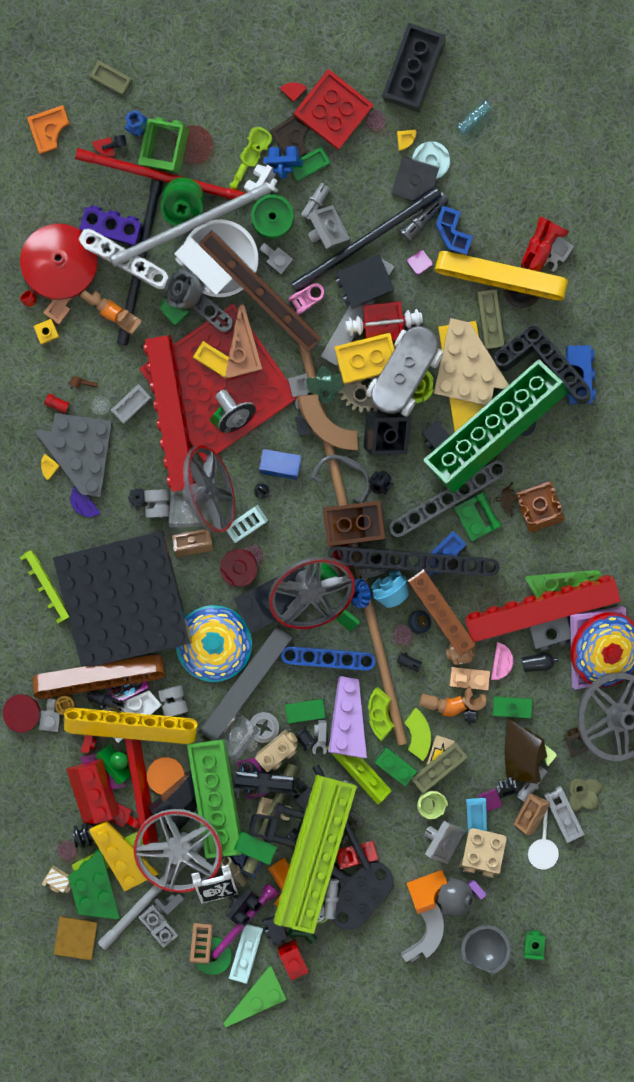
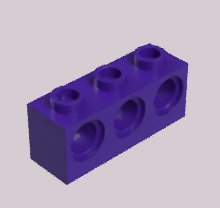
[79,205,142,246]

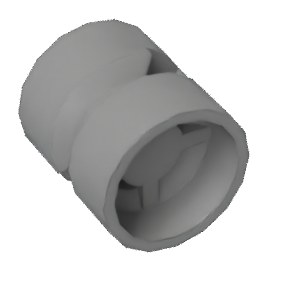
[144,489,170,518]
[158,685,188,716]

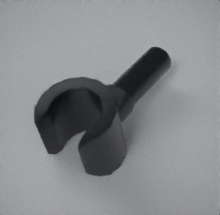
[102,135,126,151]

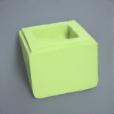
[544,745,557,766]

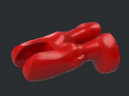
[521,216,570,272]

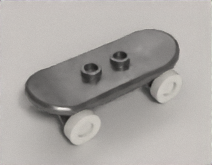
[366,326,444,417]

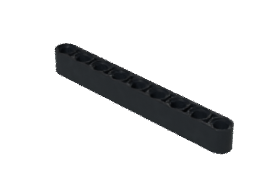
[328,545,500,576]

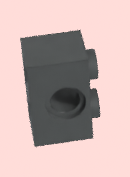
[528,617,571,651]

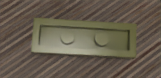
[477,289,504,349]
[412,742,468,794]

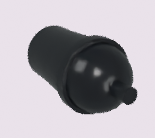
[522,652,559,672]

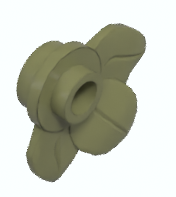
[569,778,603,812]

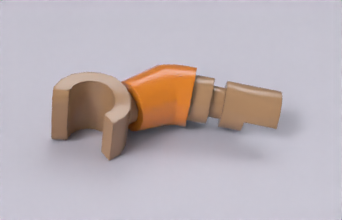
[80,290,142,334]
[419,686,486,717]

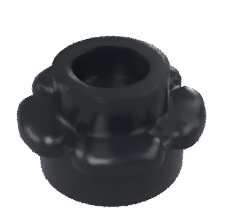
[128,488,146,507]
[465,708,477,725]

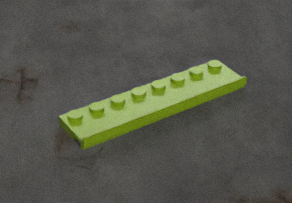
[274,775,357,934]

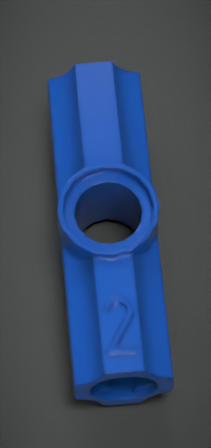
[124,110,148,137]

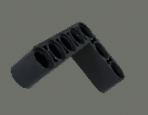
[494,326,591,404]

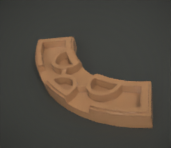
[298,395,358,450]

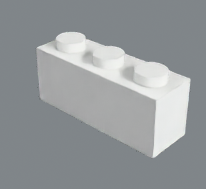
[175,237,232,295]

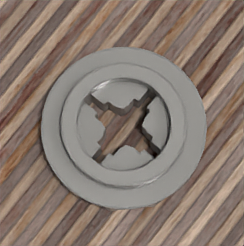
[249,712,279,743]

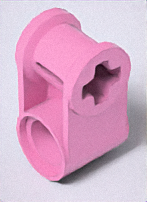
[287,284,325,315]

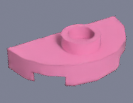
[491,642,513,680]

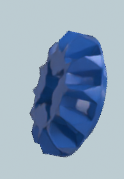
[352,578,371,609]

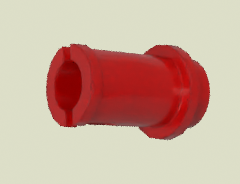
[44,393,69,414]

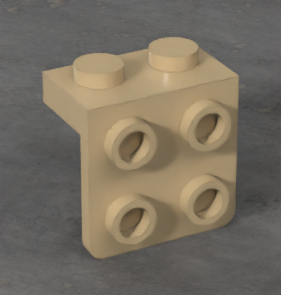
[459,828,506,878]

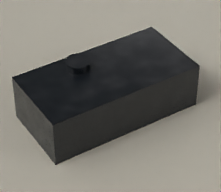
[382,23,446,113]

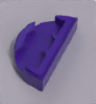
[71,486,101,517]

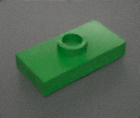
[492,696,532,718]

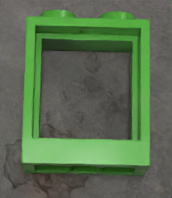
[138,117,190,174]

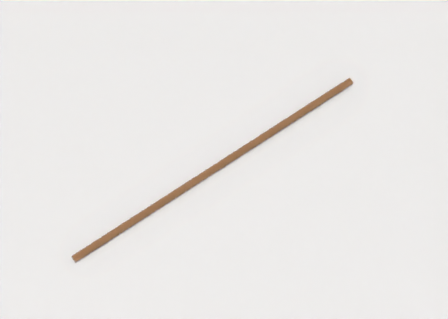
[299,316,407,745]

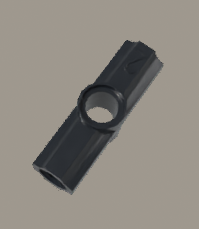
[234,771,294,794]

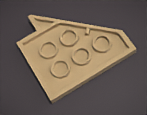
[433,318,509,405]

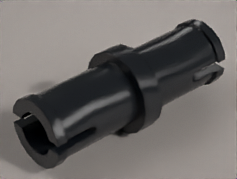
[87,690,124,712]

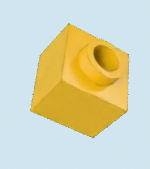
[33,319,60,345]

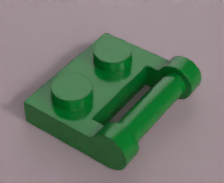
[454,492,502,541]

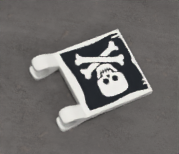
[191,865,238,904]

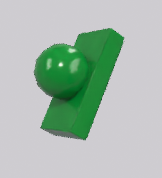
[95,744,131,786]

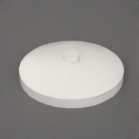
[182,219,259,297]

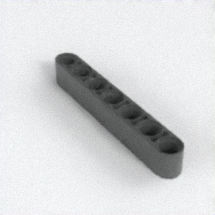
[389,461,506,537]
[199,626,292,741]

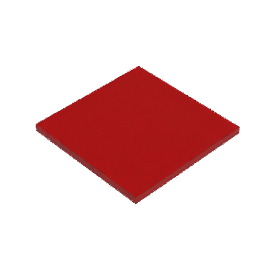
[139,303,297,463]

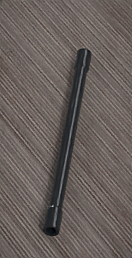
[117,179,163,346]
[291,187,442,292]

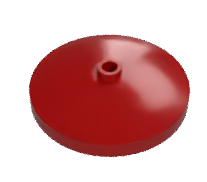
[20,224,98,300]

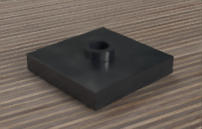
[391,156,440,201]

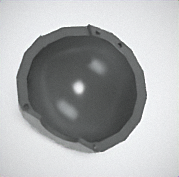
[461,925,511,974]

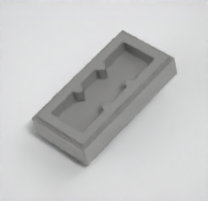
[111,384,152,424]

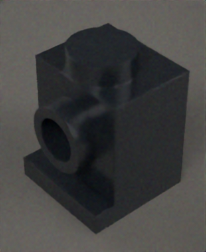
[262,916,287,945]

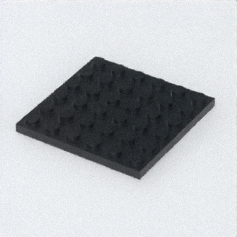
[53,530,192,667]

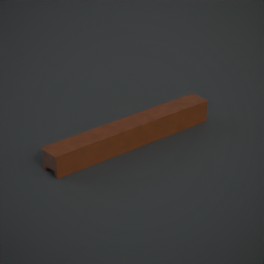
[198,230,322,352]

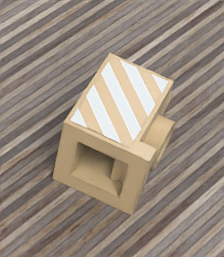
[42,865,71,893]

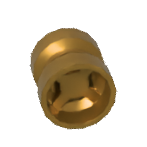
[55,695,76,715]

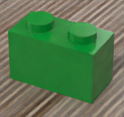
[374,746,417,786]

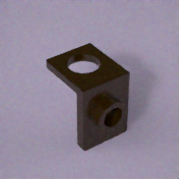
[563,727,589,756]

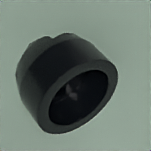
[254,483,269,499]

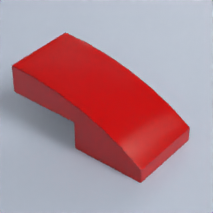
[337,841,379,869]

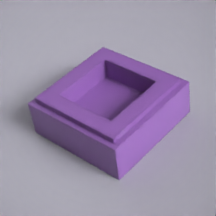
[467,880,486,899]

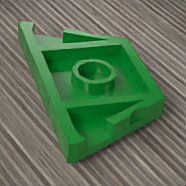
[68,849,119,919]

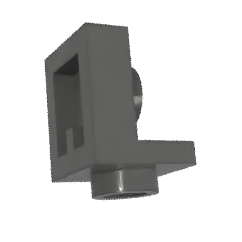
[154,892,185,915]

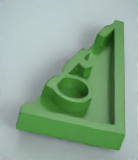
[525,570,602,597]
[224,966,287,1027]

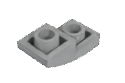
[138,904,178,948]

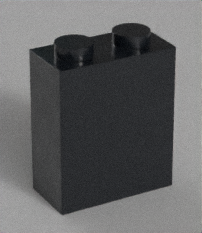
[335,254,394,309]

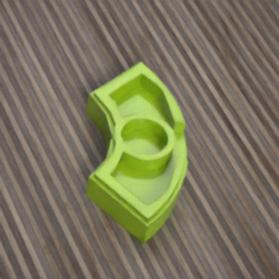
[368,687,395,741]
[404,707,431,761]

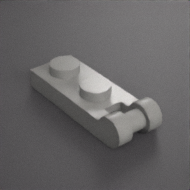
[543,786,584,843]

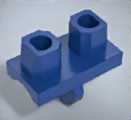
[264,146,303,179]

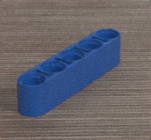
[281,646,375,670]

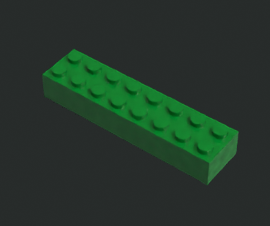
[423,359,568,494]

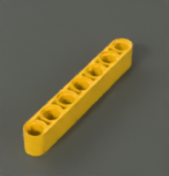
[435,251,568,301]
[64,708,197,744]

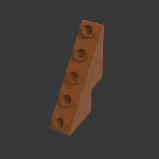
[408,569,476,656]

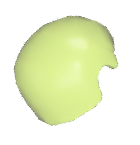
[417,790,448,819]

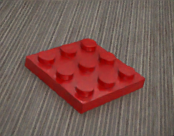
[293,69,374,150]

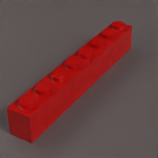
[144,335,196,492]
[465,575,621,642]

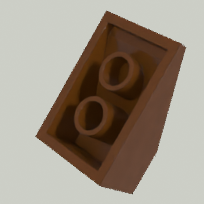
[323,501,386,546]

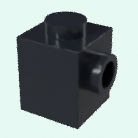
[421,421,450,450]

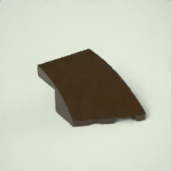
[505,719,547,784]

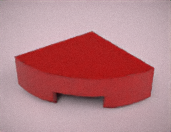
[280,82,307,102]
[92,137,116,157]

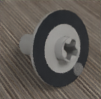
[215,390,256,433]

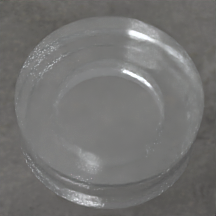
[91,396,111,415]

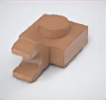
[44,298,72,325]

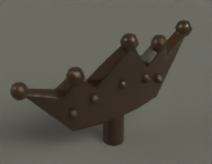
[495,482,519,517]

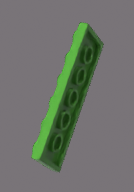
[187,739,243,858]

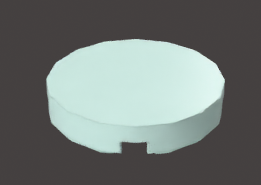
[412,141,450,179]

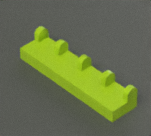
[19,550,70,624]

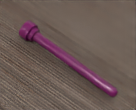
[212,883,279,959]

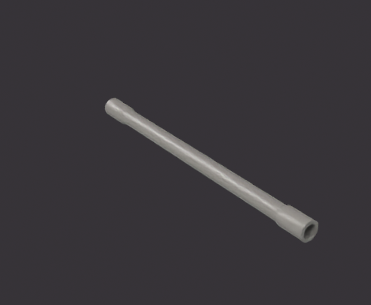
[109,183,271,267]
[98,835,204,950]

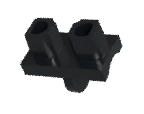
[226,889,262,926]

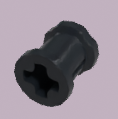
[294,726,317,751]

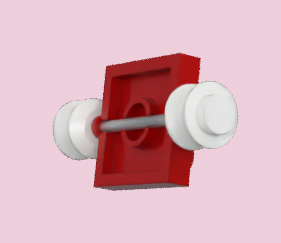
[345,301,423,341]

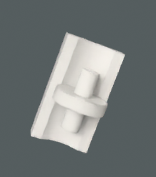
[244,164,278,201]

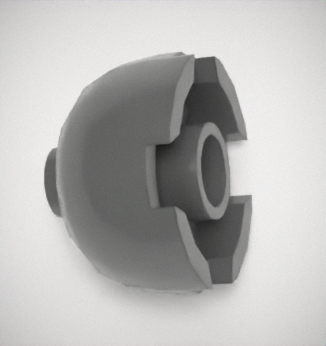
[165,269,202,309]
[438,878,474,917]

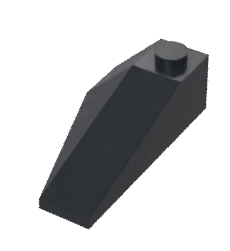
[148,770,197,833]

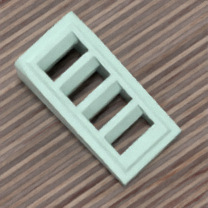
[226,505,268,543]

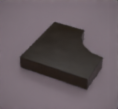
[270,115,310,158]

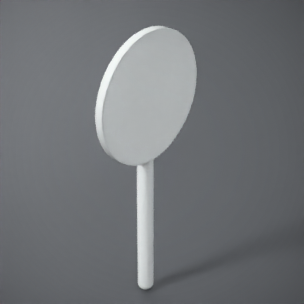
[528,809,559,869]

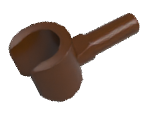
[69,376,98,388]

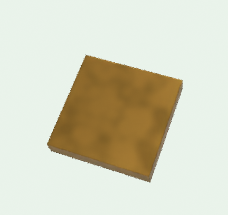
[54,916,98,960]

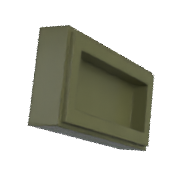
[89,60,132,96]

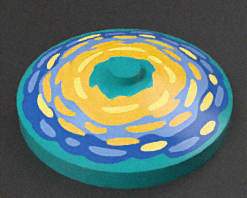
[176,605,252,682]

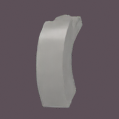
[401,901,444,962]

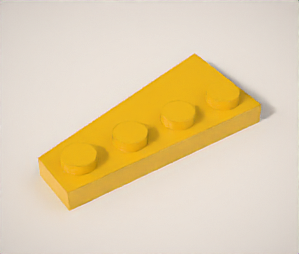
[89,821,159,892]

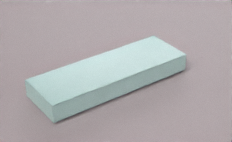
[229,924,263,984]

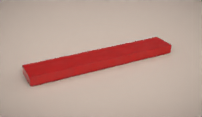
[125,738,158,845]

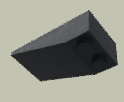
[234,566,305,633]

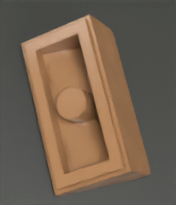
[172,529,213,558]
[513,793,550,836]

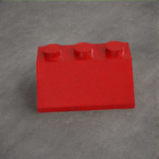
[66,759,119,824]

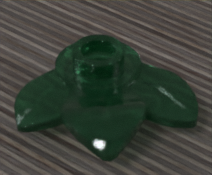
[306,365,344,404]

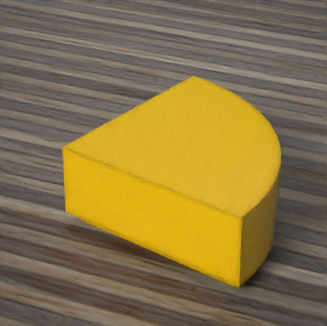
[397,130,416,151]
[41,454,60,481]

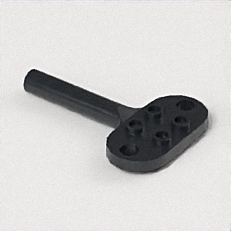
[285,827,393,930]

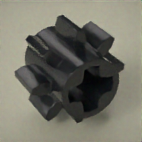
[368,471,393,494]

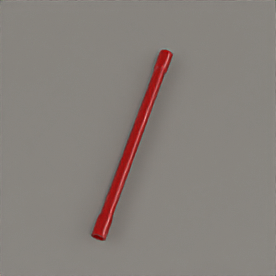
[75,148,246,200]

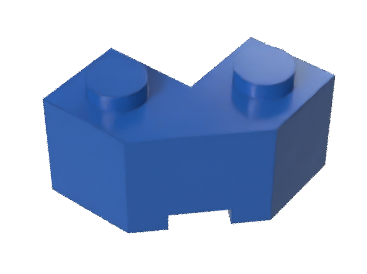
[435,206,473,255]

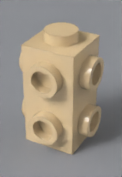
[255,729,298,772]

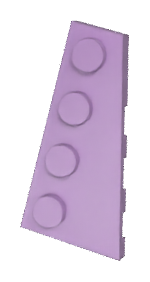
[328,676,367,759]

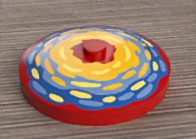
[570,612,634,687]

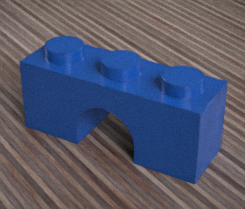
[566,345,596,405]

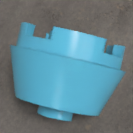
[371,570,409,608]

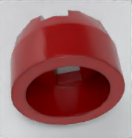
[20,290,37,307]

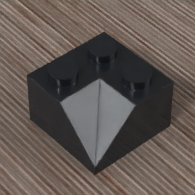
[363,410,411,455]

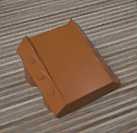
[515,481,565,532]

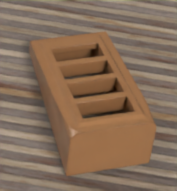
[190,923,213,964]

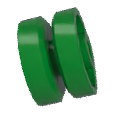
[161,178,204,226]
[251,194,294,240]

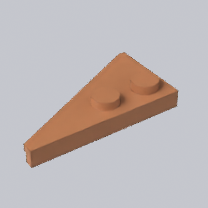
[225,305,262,379]

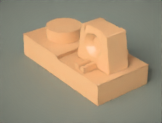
[450,667,490,690]

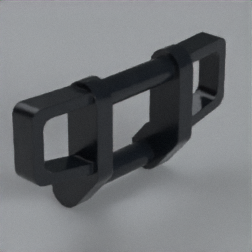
[248,802,305,849]

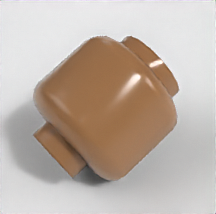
[446,643,476,665]

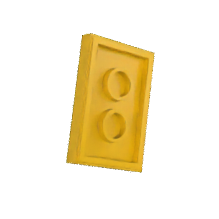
[334,333,395,384]

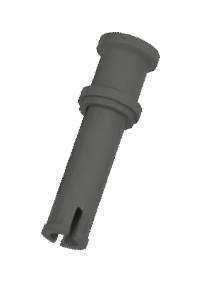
[399,192,449,243]

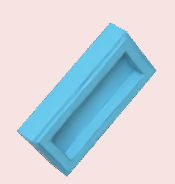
[466,798,487,832]

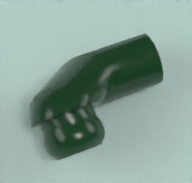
[288,928,317,944]

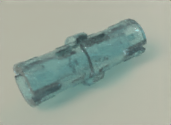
[456,100,492,135]

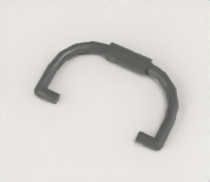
[311,455,371,503]

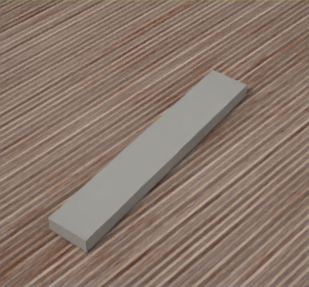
[320,259,394,366]

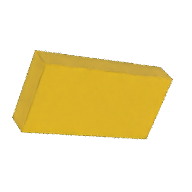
[193,341,229,378]

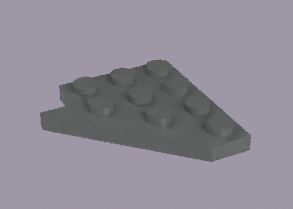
[35,413,112,497]

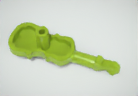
[229,127,272,190]

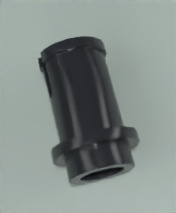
[397,652,422,672]

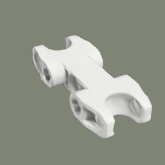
[79,229,168,289]

